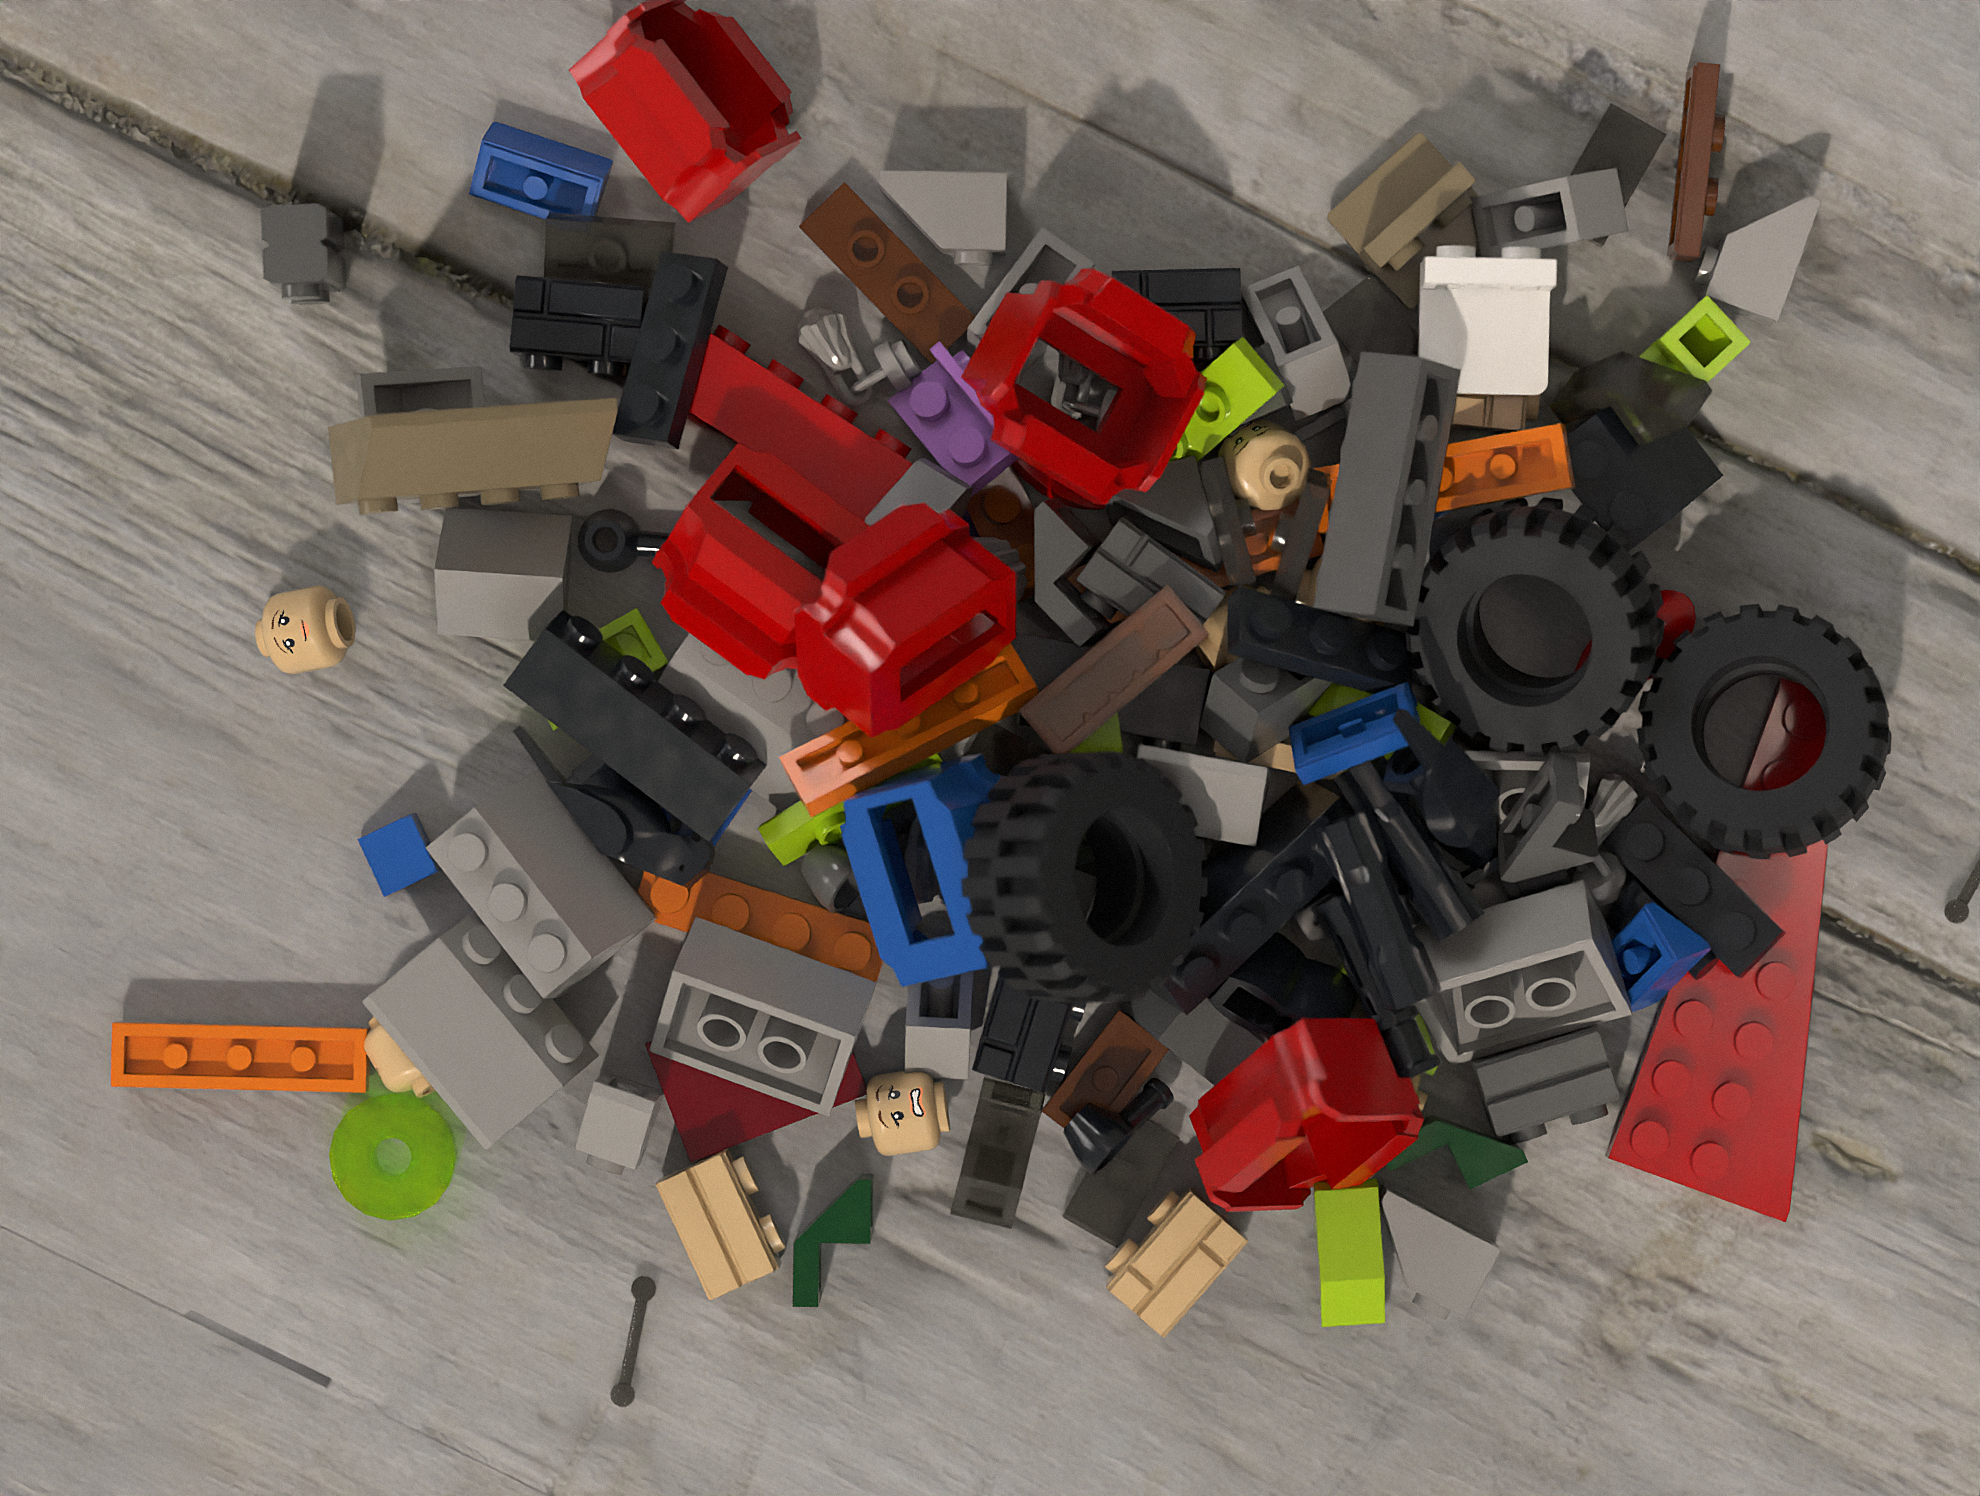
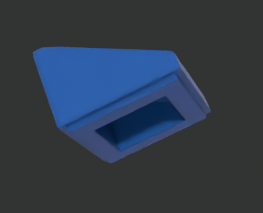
[357,813,442,897]

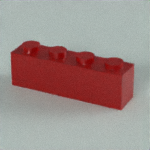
[689,324,913,521]

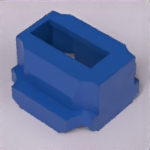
[840,754,1002,987]

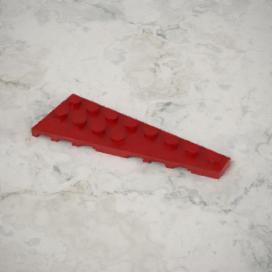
[1606,678,1828,1222]

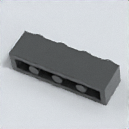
[1313,352,1461,626]

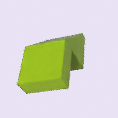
[1605,295,1751,411]
[1313,1178,1385,1327]

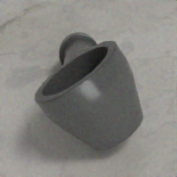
[800,808,912,913]

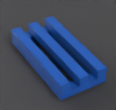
[1288,682,1421,785]

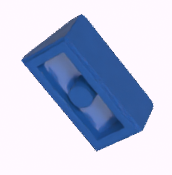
[469,122,613,234]
[1611,902,1711,1012]

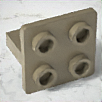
[1327,133,1480,309]

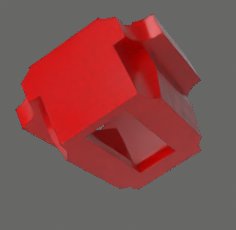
[569,0,802,223]
[961,268,1207,505]
[652,442,870,680]
[794,502,1016,738]
[1189,1018,1424,1212]

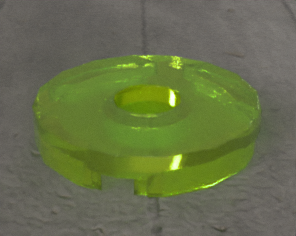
[329,1092,458,1221]

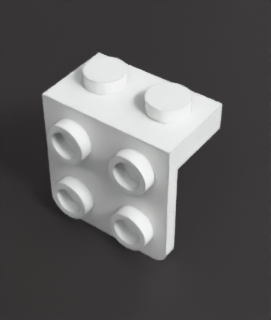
[1418,245,1557,396]

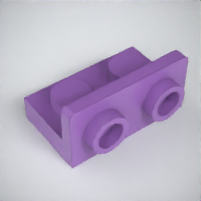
[887,341,1019,498]

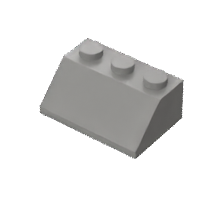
[658,633,850,811]
[426,769,658,999]
[1414,880,1632,1066]
[362,911,599,1150]
[649,917,877,1117]

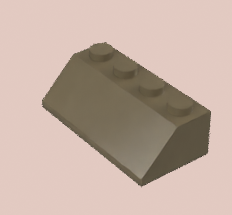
[328,397,618,515]

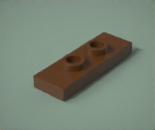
[1667,62,1725,262]
[799,182,975,364]
[1018,584,1209,754]

